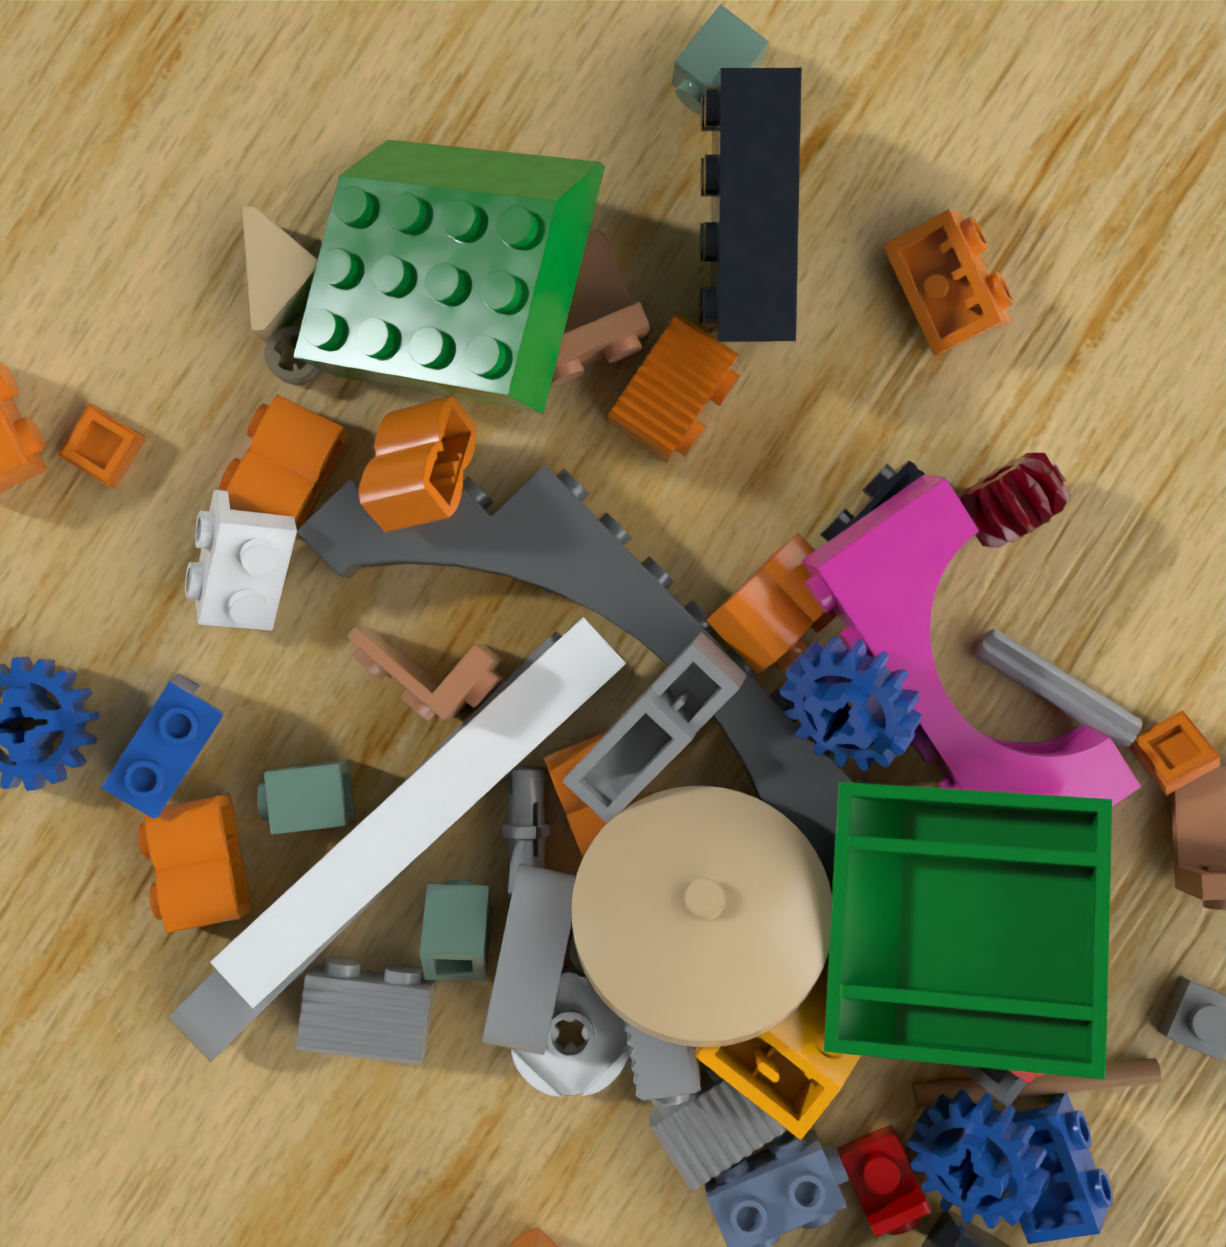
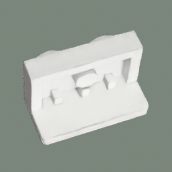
[185,489,297,631]

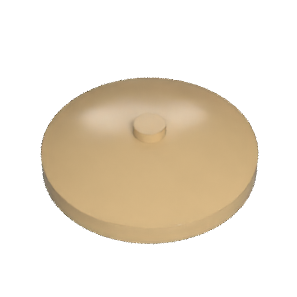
[572,786,832,1047]

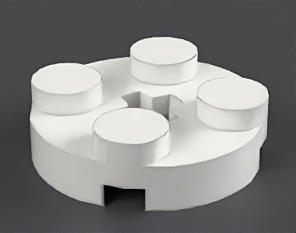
[511,967,630,1097]

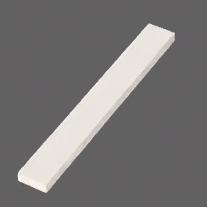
[210,617,626,1009]

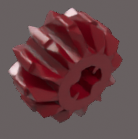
[960,452,1071,548]

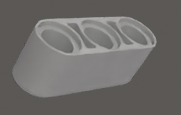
[482,863,577,1055]

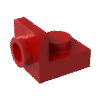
[836,1124,932,1236]

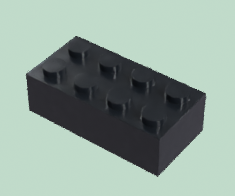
[699,67,802,342]

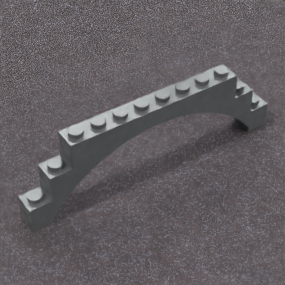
[297,465,871,893]

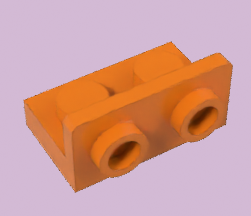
[883,209,1014,356]

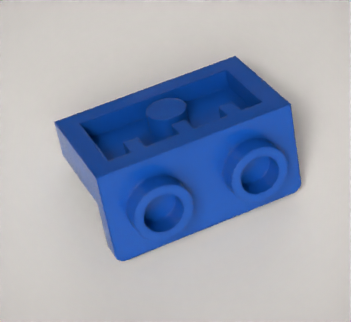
[101,673,223,818]
[1012,1093,1113,1244]

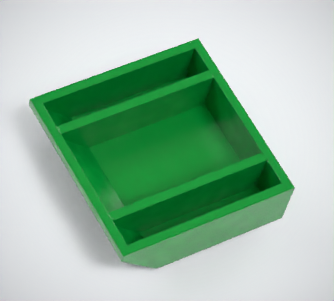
[293,140,605,414]
[824,782,1112,1080]

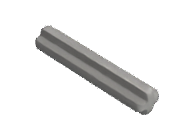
[974,629,1142,747]

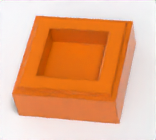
[57,403,147,489]
[1129,710,1221,796]

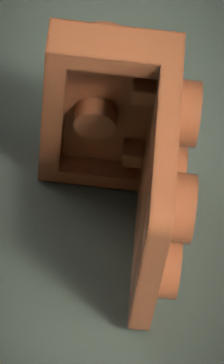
[551,229,649,386]
[347,626,505,721]
[1171,765,1226,910]

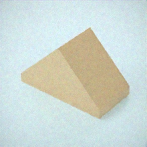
[242,206,318,343]

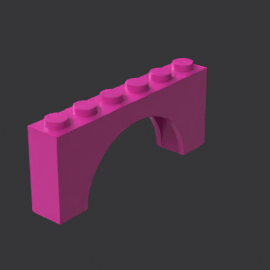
[801,474,1141,807]

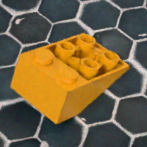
[695,953,861,1140]

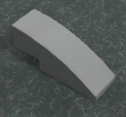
[562,632,747,823]

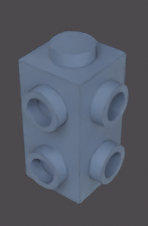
[704,1129,849,1247]

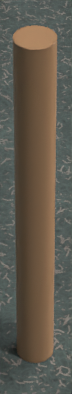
[912,1058,1161,1108]

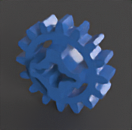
[780,637,922,771]
[0,657,99,791]
[908,1090,1049,1229]

